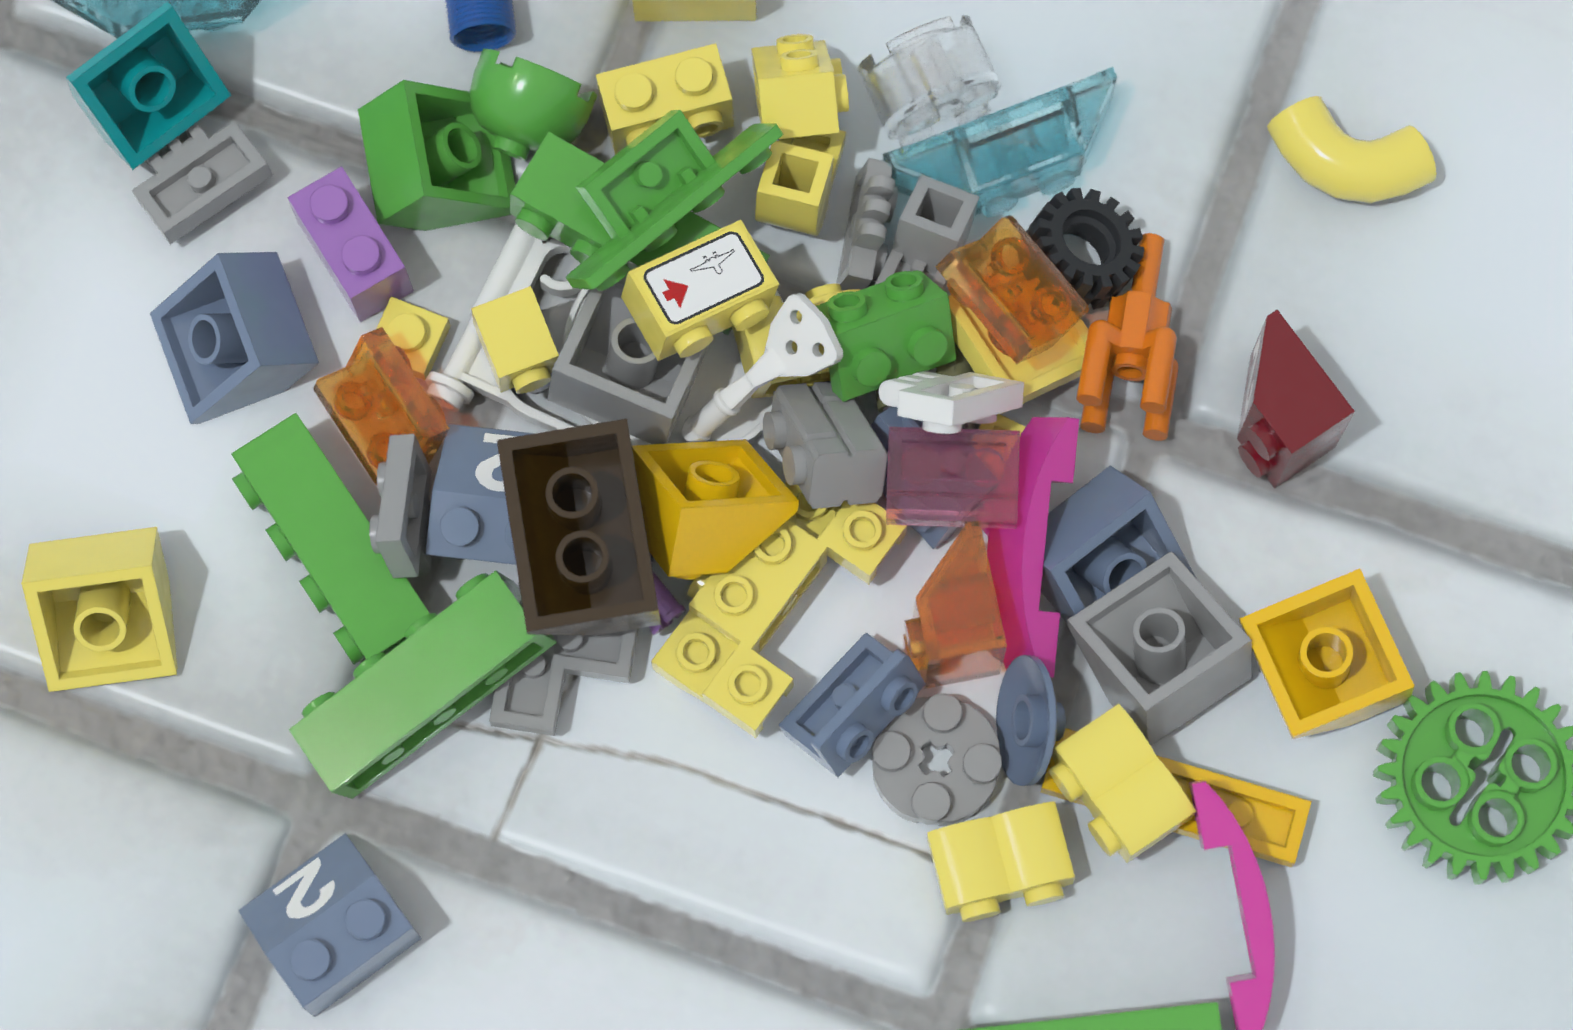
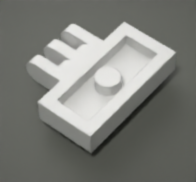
[879,371,1024,434]

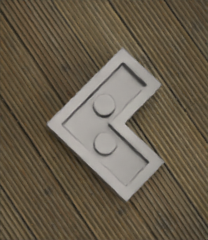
[489,628,639,736]

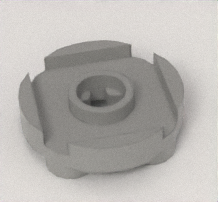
[872,693,1002,826]

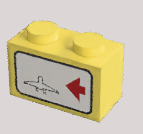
[621,220,779,361]

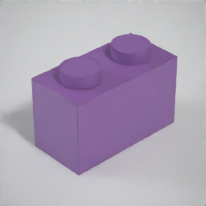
[287,166,414,323]

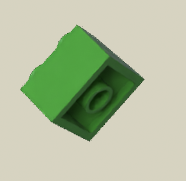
[358,80,515,231]

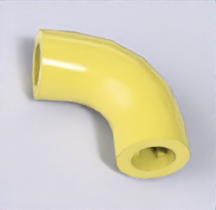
[1267,96,1437,203]

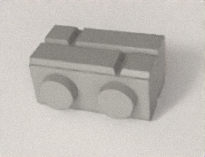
[763,381,888,509]

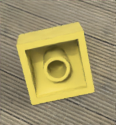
[21,527,178,692]

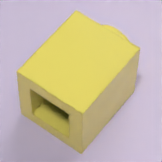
[471,286,559,394]

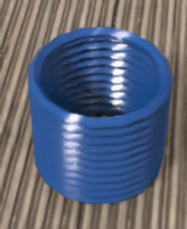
[445,0,517,52]

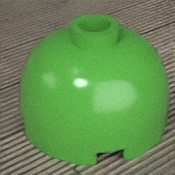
[470,49,597,161]

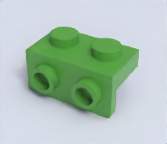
[816,270,956,402]

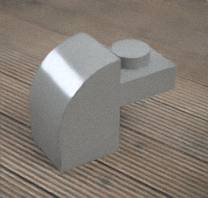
[875,174,979,292]

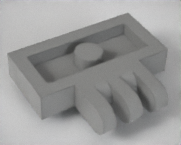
[132,121,273,245]
[836,158,898,291]
[369,434,432,578]

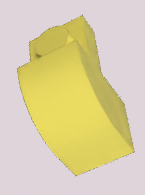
[755,130,846,236]

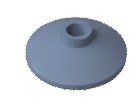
[996,655,1066,786]

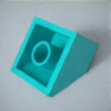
[66,2,232,170]

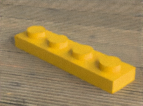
[1040,728,1312,868]

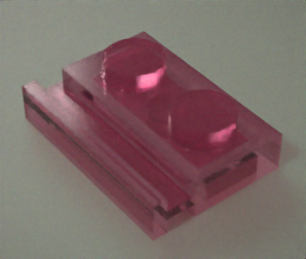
[886,427,1020,529]

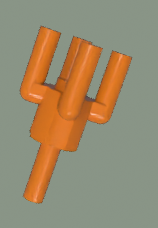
[1076,233,1179,441]

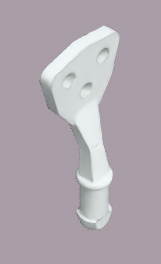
[682,293,843,442]

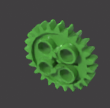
[1373,671,1573,885]

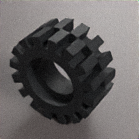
[1020,188,1144,311]

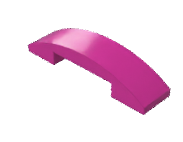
[986,417,1079,678]
[1189,780,1275,1030]

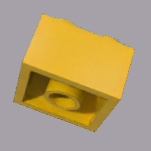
[631,439,799,580]
[1239,568,1415,739]

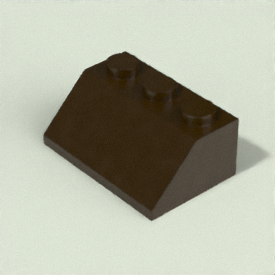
[497,419,661,635]

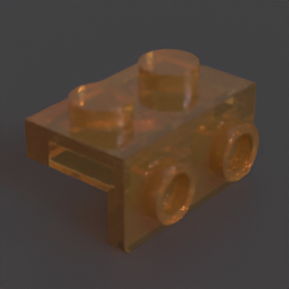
[935,215,1089,364]
[313,327,450,485]

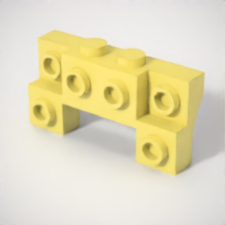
[651,481,907,738]

